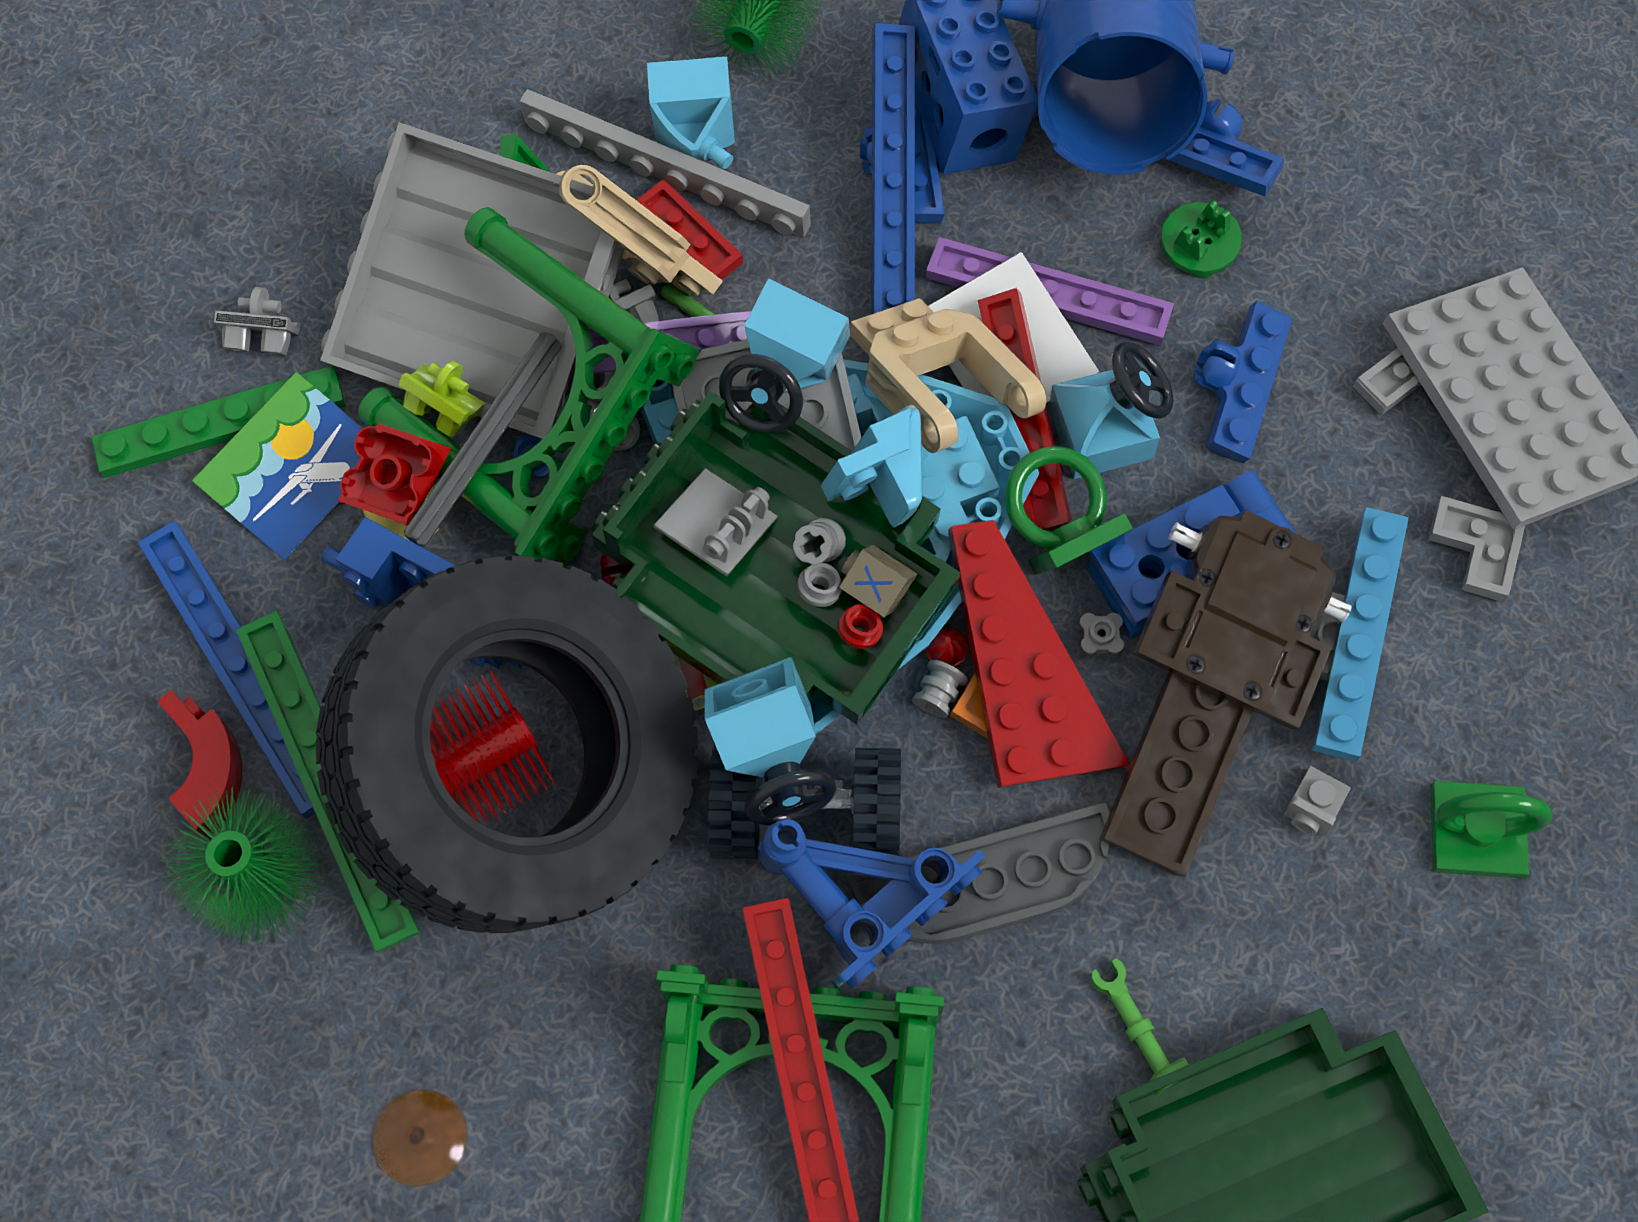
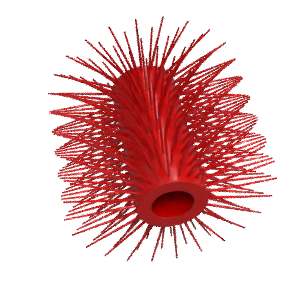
[430,669,557,825]

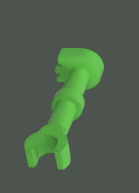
[1090,958,1189,1095]

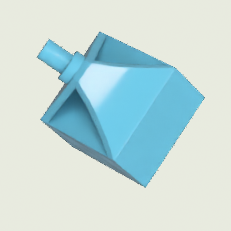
[647,57,735,169]

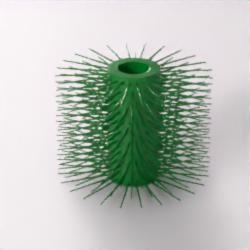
[688,0,823,79]
[161,787,327,945]

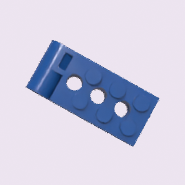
[1086,471,1296,640]

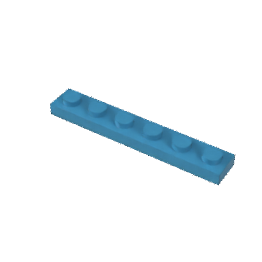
[1312,507,1409,762]

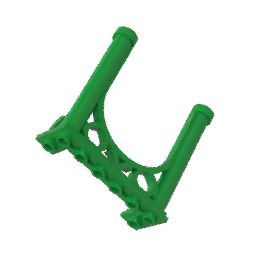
[358,207,702,566]
[639,965,944,1222]

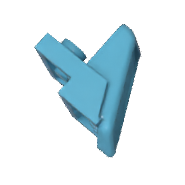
[820,405,922,527]

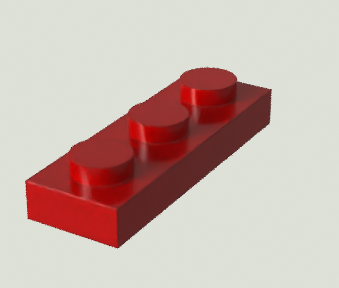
[636,179,743,280]

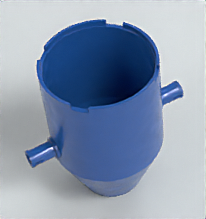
[997,0,1234,175]

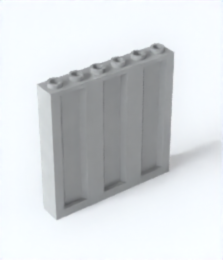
[320,122,625,439]

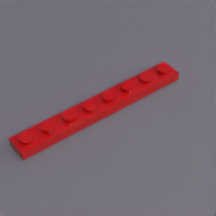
[743,898,859,1222]

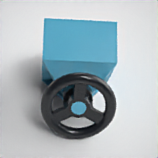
[719,278,850,434]
[1048,342,1174,479]
[705,657,836,825]

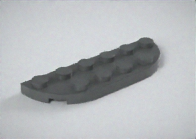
[846,802,1110,944]

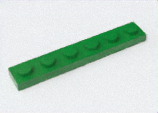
[91,365,346,478]

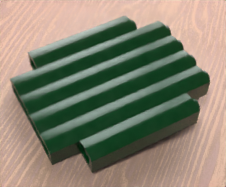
[592,391,961,725]
[1077,1007,1489,1222]

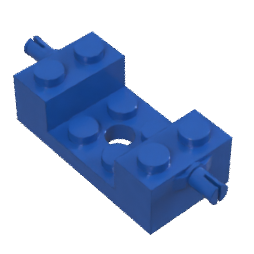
[321,517,523,669]

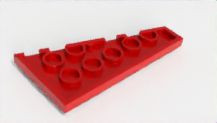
[948,520,1130,788]

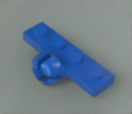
[1164,100,1284,197]
[860,108,945,223]
[1193,301,1292,463]

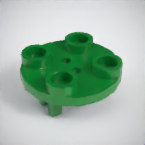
[1160,200,1242,279]

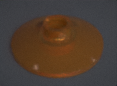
[373,1090,467,1186]

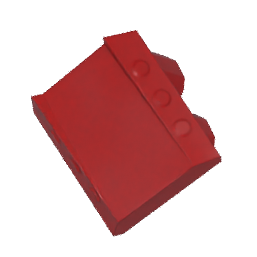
[337,423,451,526]

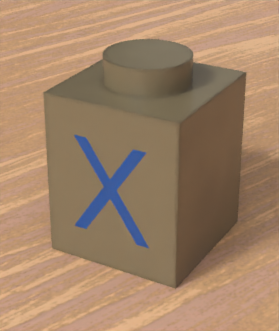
[839,545,917,617]

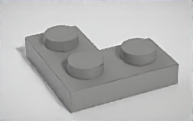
[1428,496,1525,602]

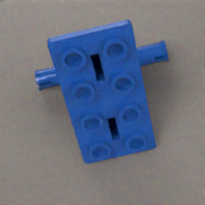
[758,819,985,989]

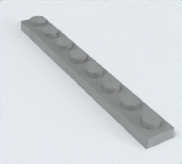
[519,89,811,238]

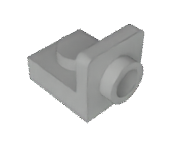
[1284,766,1351,836]

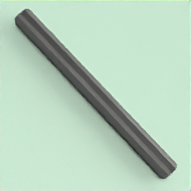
[404,332,562,547]

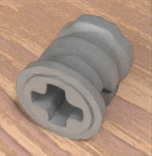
[793,518,846,565]
[912,660,968,718]

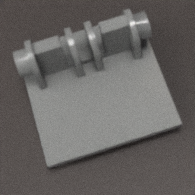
[654,468,777,576]

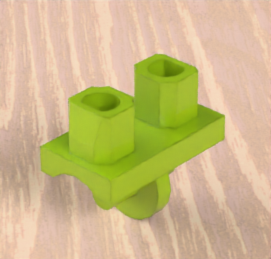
[398,361,486,437]

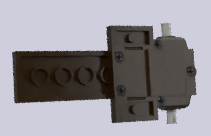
[1099,510,1351,876]

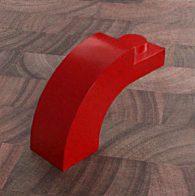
[157,690,243,840]

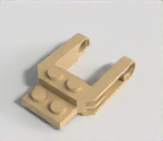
[556,165,723,296]
[850,298,1046,453]

